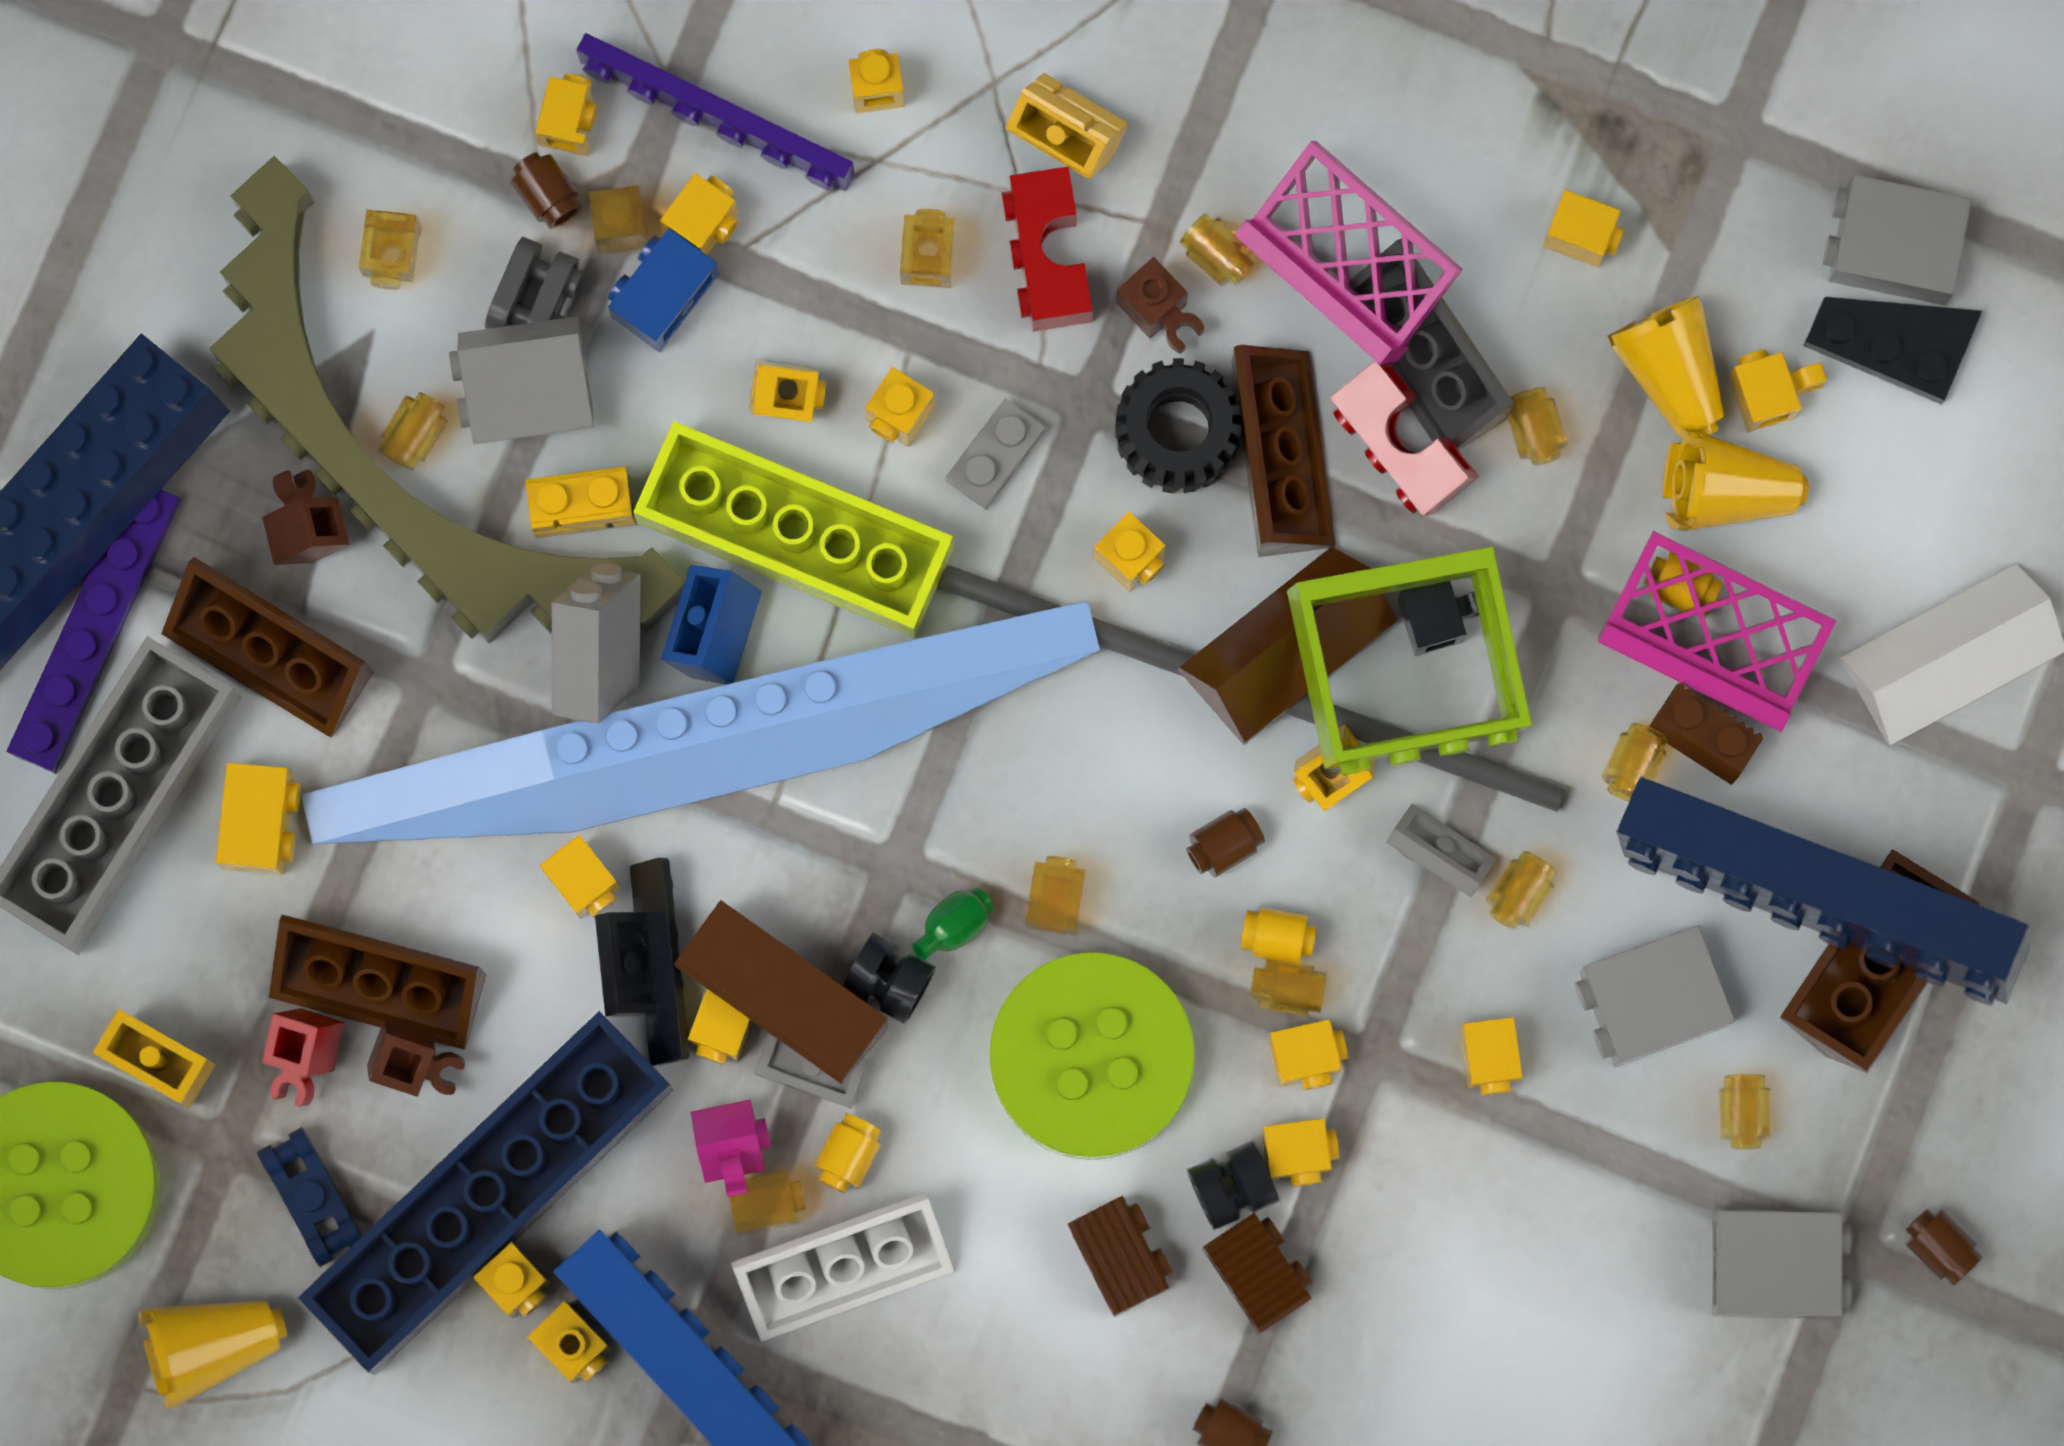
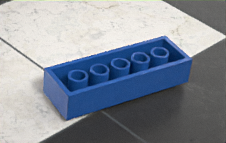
[553,1229,814,1446]

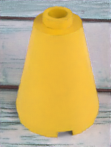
[1607,296,1724,437]
[1662,430,1809,531]
[138,1300,287,1409]

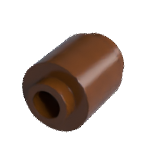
[511,152,582,229]
[1186,808,1265,878]
[1905,1209,1983,1286]
[1192,1398,1273,1446]

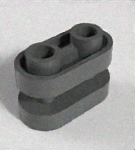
[485,237,585,329]

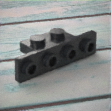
[595,858,690,1066]

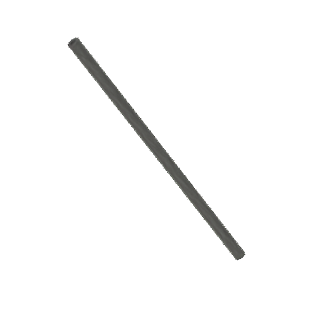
[939,565,1566,812]

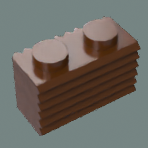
[1647,683,1763,785]
[1067,1195,1174,1317]
[1202,1213,1314,1334]

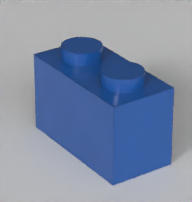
[608,228,719,352]
[661,564,762,685]

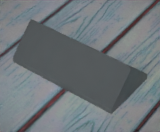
[1349,238,1514,450]

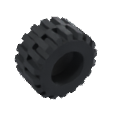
[1115,358,1242,494]

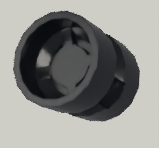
[843,932,936,1024]
[1187,1140,1279,1230]

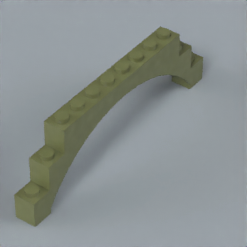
[209,155,685,643]

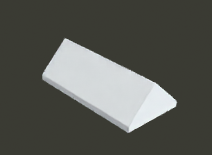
[1840,563,2064,746]
[731,1192,955,1342]

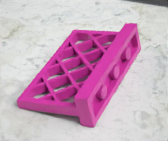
[1234,141,1463,364]
[1598,530,1837,732]

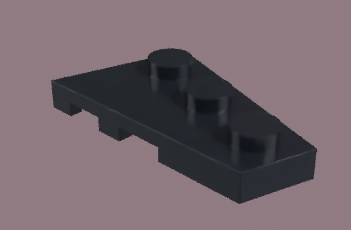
[1803,297,1982,405]

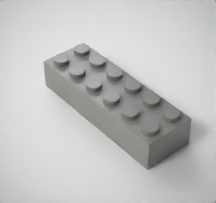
[0,636,242,955]

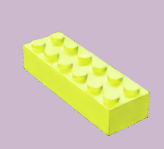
[633,421,954,639]

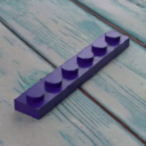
[576,33,855,191]
[6,490,181,774]

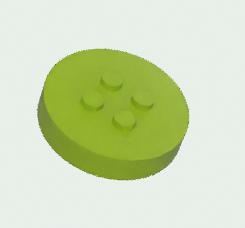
[990,952,1195,1160]
[0,1082,161,1290]

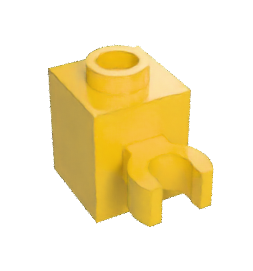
[1729,350,1827,433]

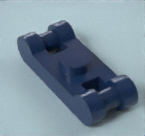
[257,1127,363,1268]

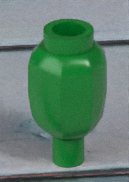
[912,888,994,960]

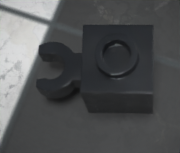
[1397,581,1479,657]

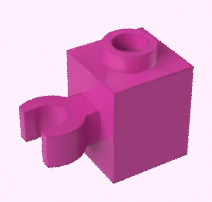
[690,1099,771,1197]

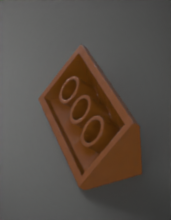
[1232,345,1336,557]
[1178,546,1397,745]
[161,557,374,738]
[1780,849,1980,1074]
[674,900,888,1084]
[269,914,487,1050]

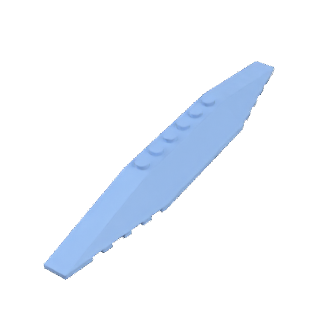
[301,601,1100,844]

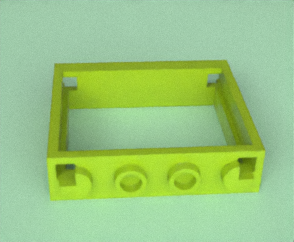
[1287,546,1532,775]

